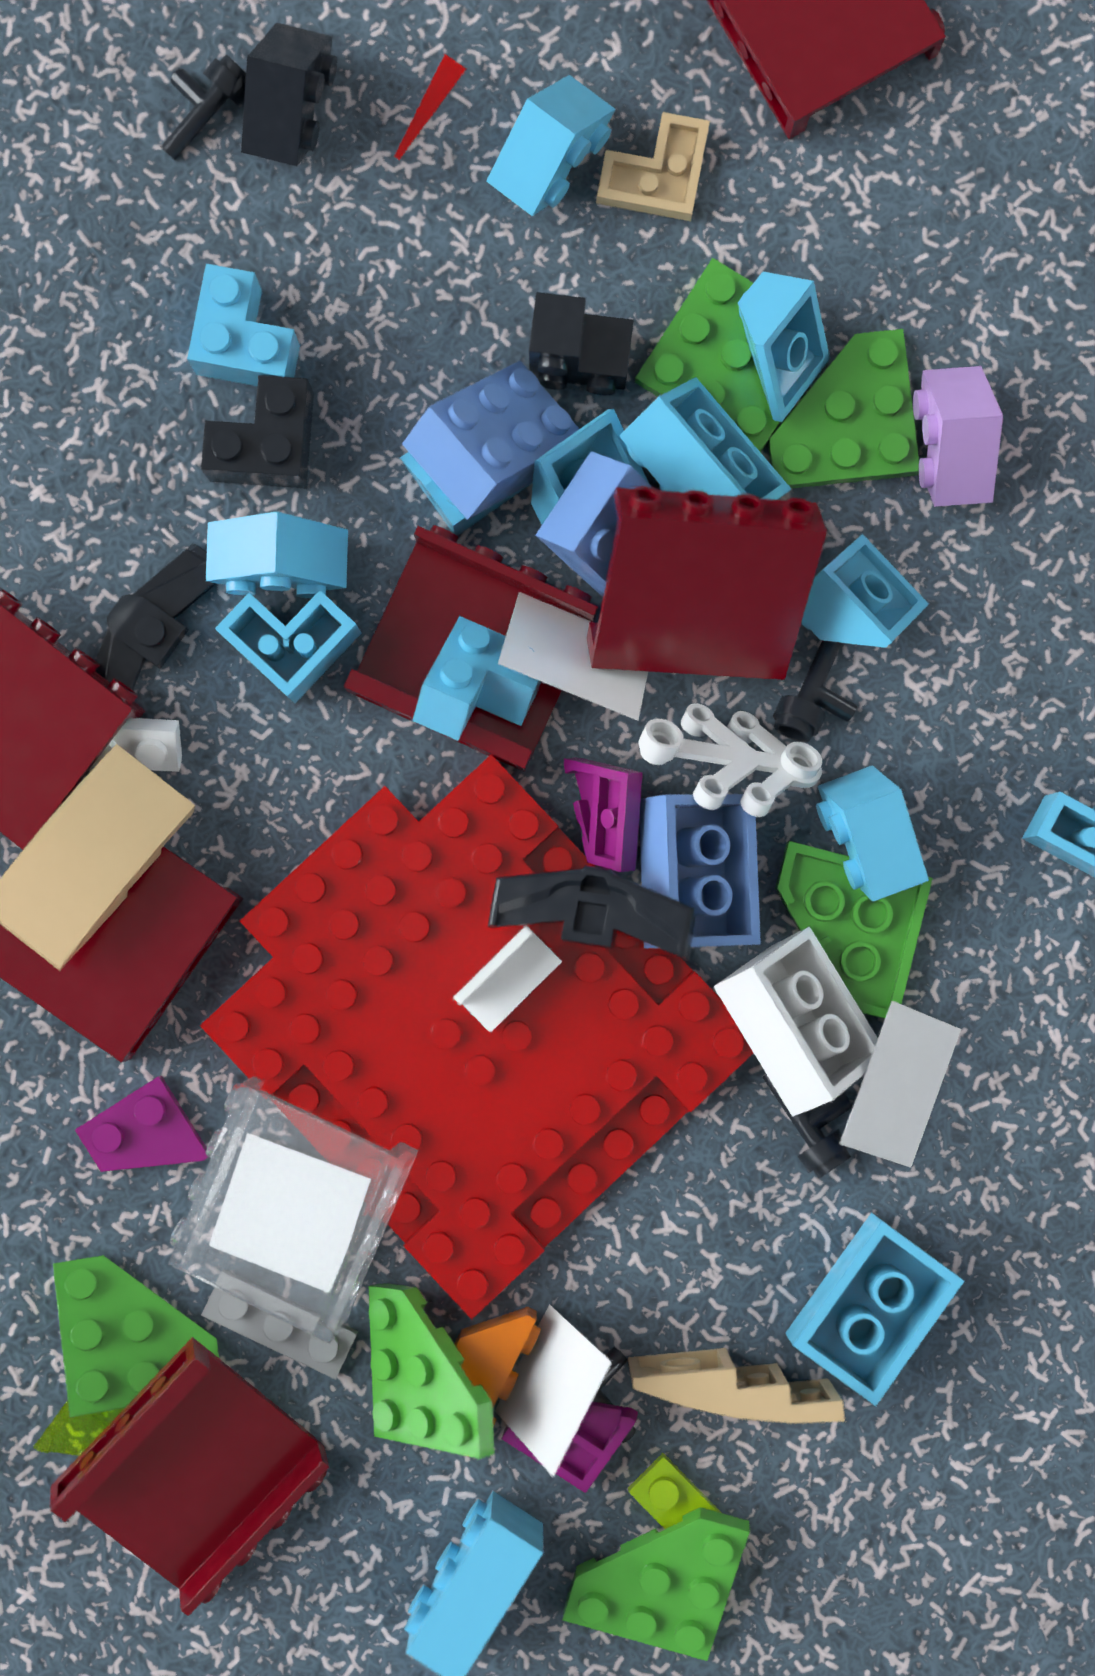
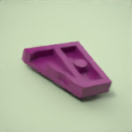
[564,757,643,872]
[75,1075,211,1172]
[501,1402,638,1493]

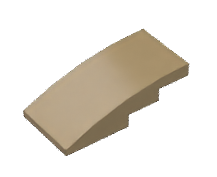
[0,744,195,971]
[628,1348,845,1423]

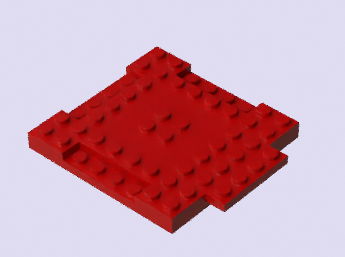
[200,755,754,1320]

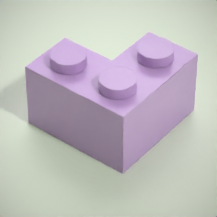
[913,366,1003,507]

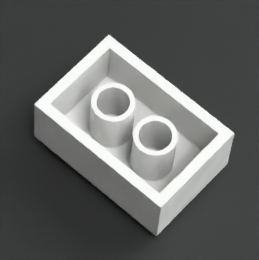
[714,926,878,1117]

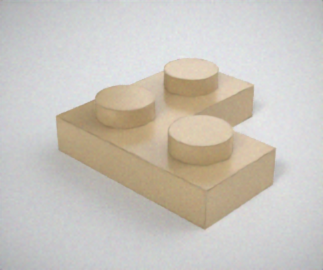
[596,112,710,221]

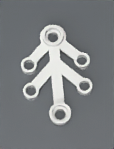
[639,703,822,817]

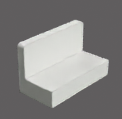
[453,925,562,1033]

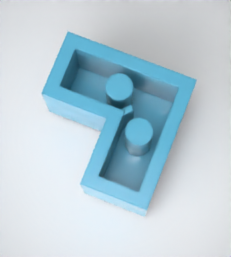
[486,75,616,216]
[187,264,300,386]
[206,511,348,599]
[215,590,361,703]
[413,616,541,741]
[816,765,929,902]
[1022,792,1095,878]

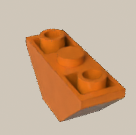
[454,1307,541,1457]

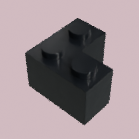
[241,22,337,166]
[529,292,634,395]
[201,375,314,489]

